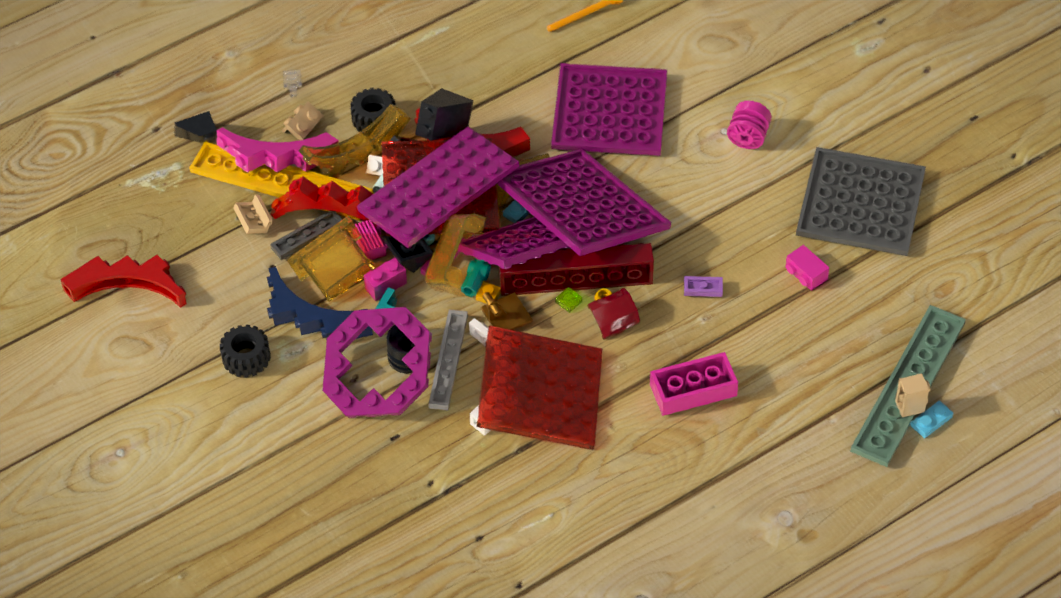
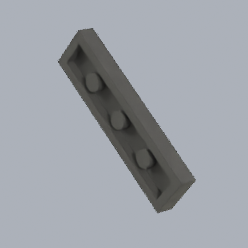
[270,210,344,260]

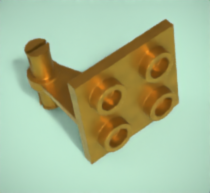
[481,292,533,336]

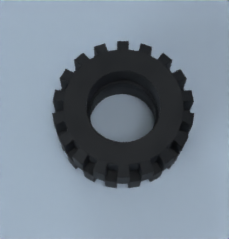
[350,88,397,136]
[220,324,271,378]

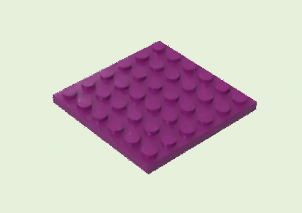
[551,63,667,156]

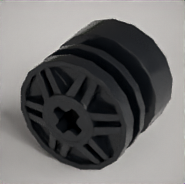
[387,325,415,374]

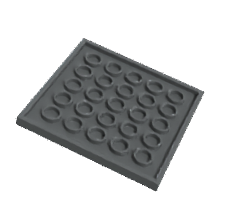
[796,147,926,256]

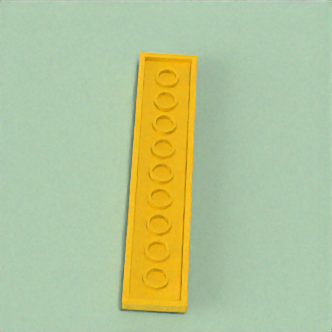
[189,142,374,220]

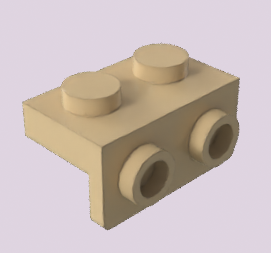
[281,102,324,141]
[233,195,272,234]

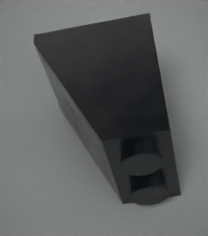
[415,88,474,141]

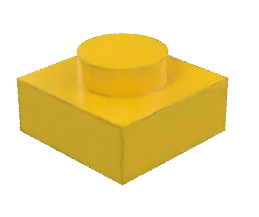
[476,282,501,304]

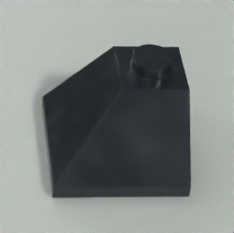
[174,111,217,142]

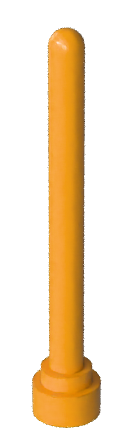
[547,0,623,32]

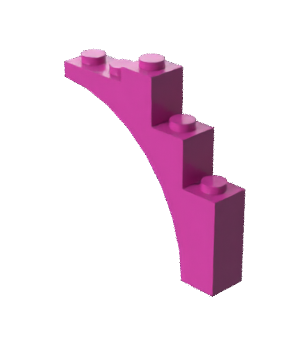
[217,127,339,172]

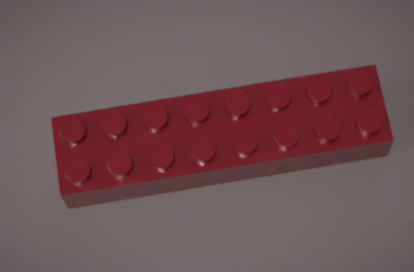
[499,243,654,296]

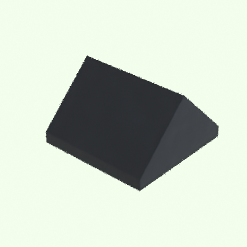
[382,234,434,273]

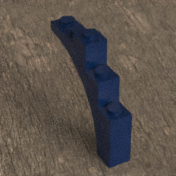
[266,267,373,340]

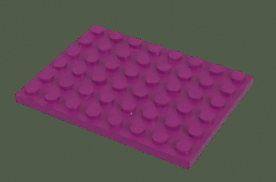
[496,149,672,256]

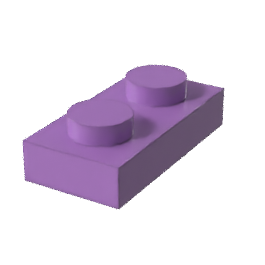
[684,276,723,297]

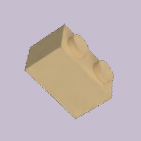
[895,373,931,418]

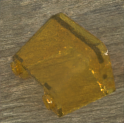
[425,214,486,296]

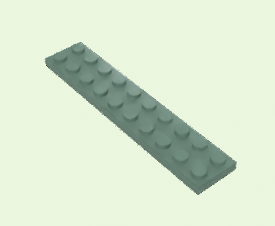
[850,305,966,467]

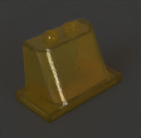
[287,215,375,302]

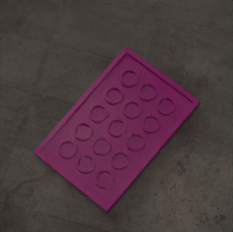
[456,217,569,269]

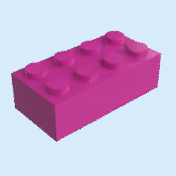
[650,352,738,416]

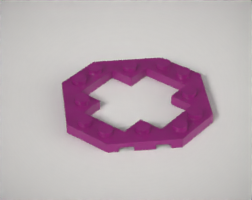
[322,307,432,418]

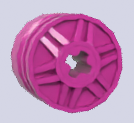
[727,101,772,149]

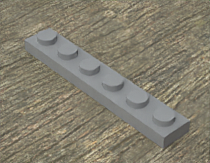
[429,310,468,410]

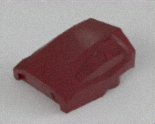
[587,288,640,339]

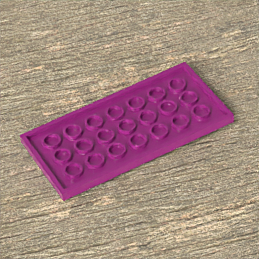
[357,127,519,248]

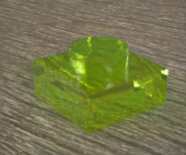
[555,287,582,313]

